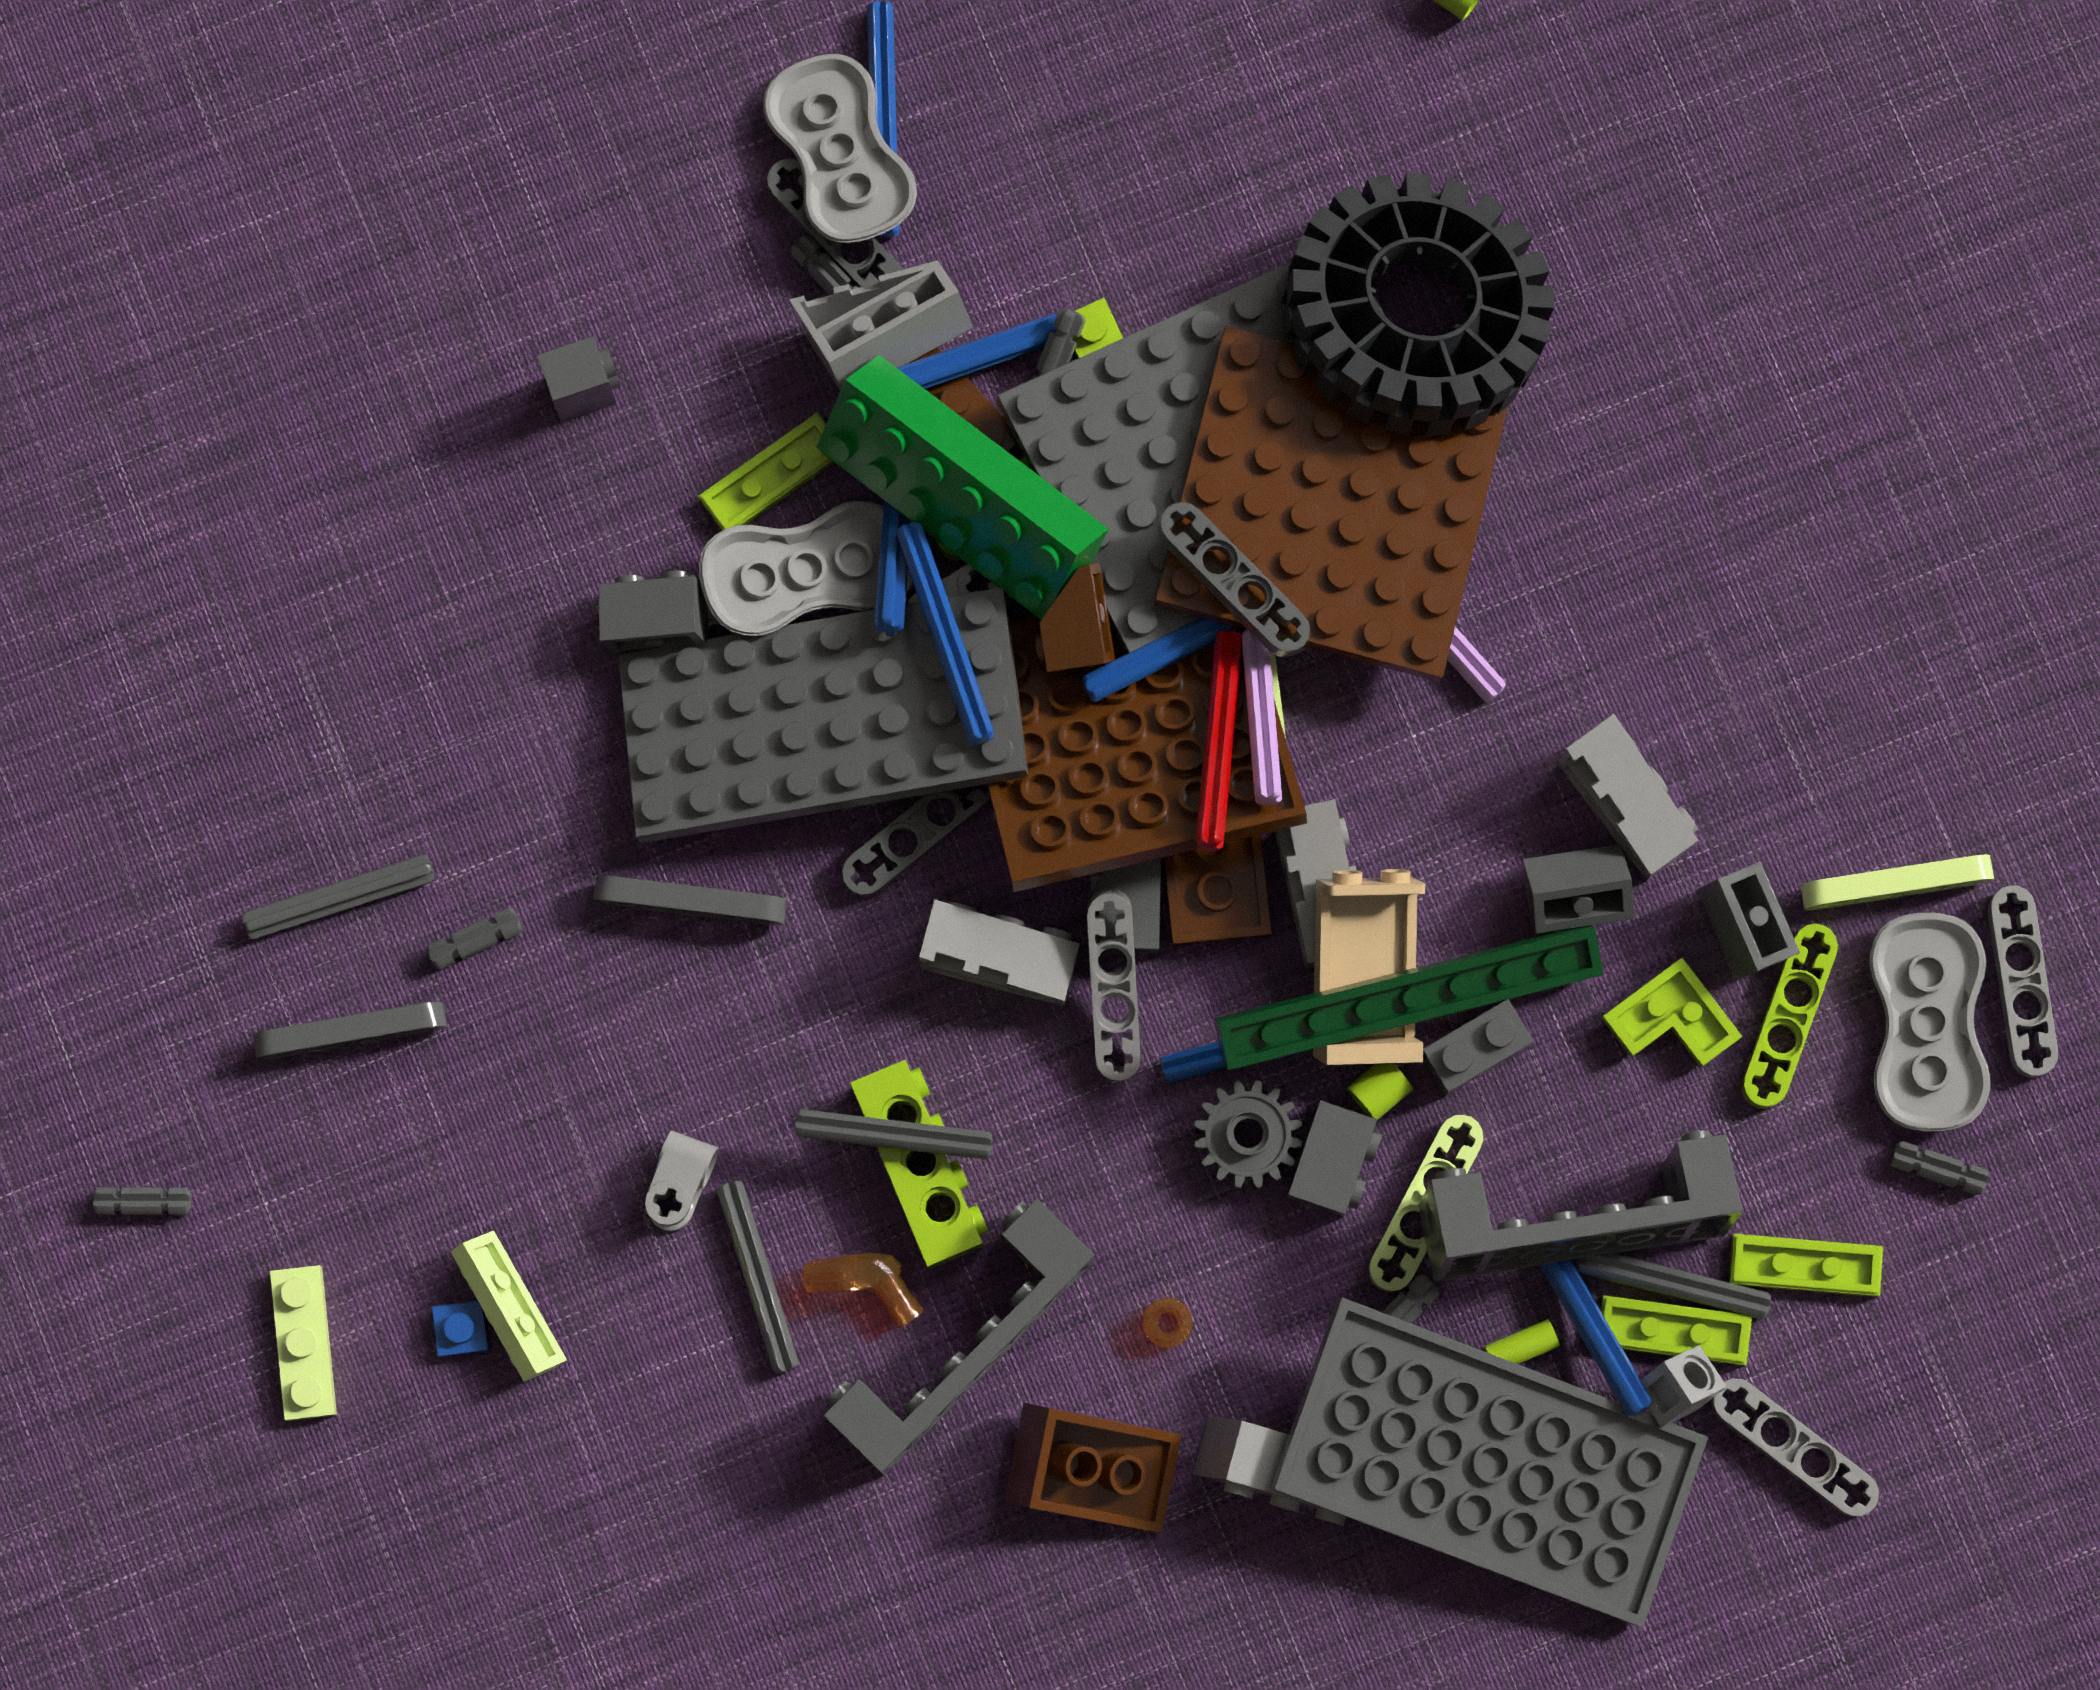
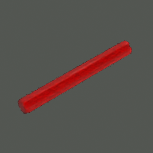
[1195,630,1242,852]

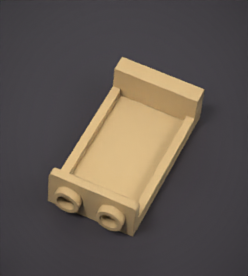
[1313,869,1425,1065]

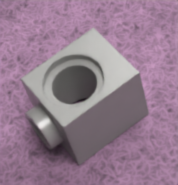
[1641,1345,1727,1428]

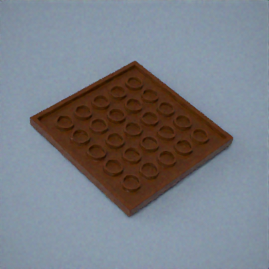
[1154,325,1508,682]
[987,616,1307,892]

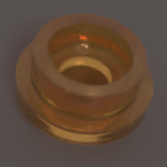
[1143,1298,1193,1348]

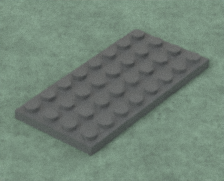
[618,587,1029,843]
[1270,1297,1708,1627]

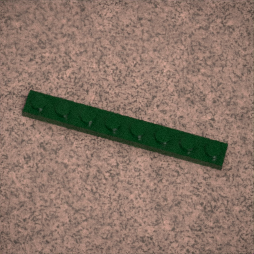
[1214,925,1604,1070]

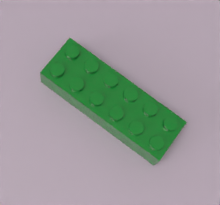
[816,355,1109,620]

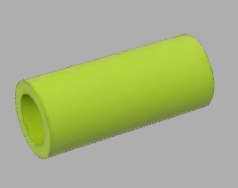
[1484,1319,1560,1364]

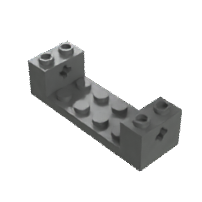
[1418,1130,1743,1282]
[824,1198,1095,1476]

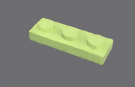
[451,1231,567,1382]
[270,1265,337,1421]

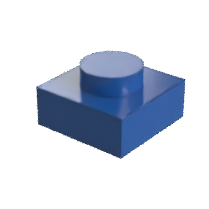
[432,1301,490,1358]

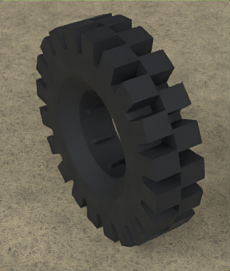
[1281,173,1554,436]

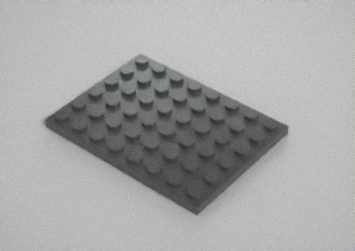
[996,263,1386,654]

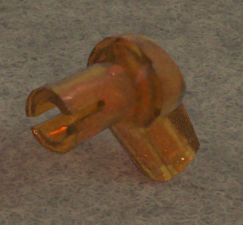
[803,1253,924,1328]

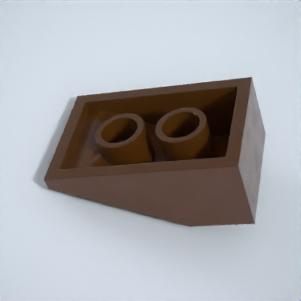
[1004,1402,1182,1533]

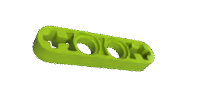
[1741,924,1838,1109]

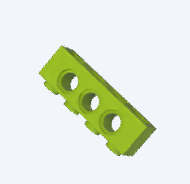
[850,1059,988,1270]

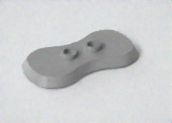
[763,54,917,243]
[699,501,912,636]
[1870,913,1990,1131]

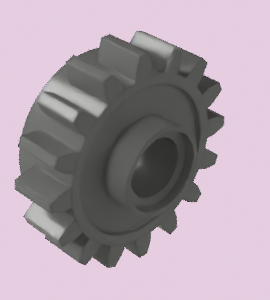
[1194,1080,1302,1190]

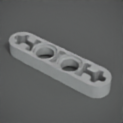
[1987,885,2058,1078]
[1087,887,1140,1081]
[1711,1378,1879,1517]

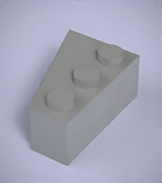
[789,260,973,391]
[1558,714,1698,882]
[1274,799,1357,969]
[919,899,1080,1007]
[1193,1417,1346,1526]

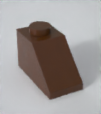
[1035,563,1115,672]

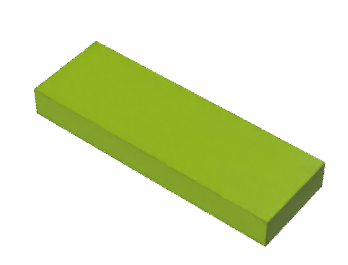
[698,412,835,531]
[1729,1234,1883,1297]
[1600,1295,1752,1366]

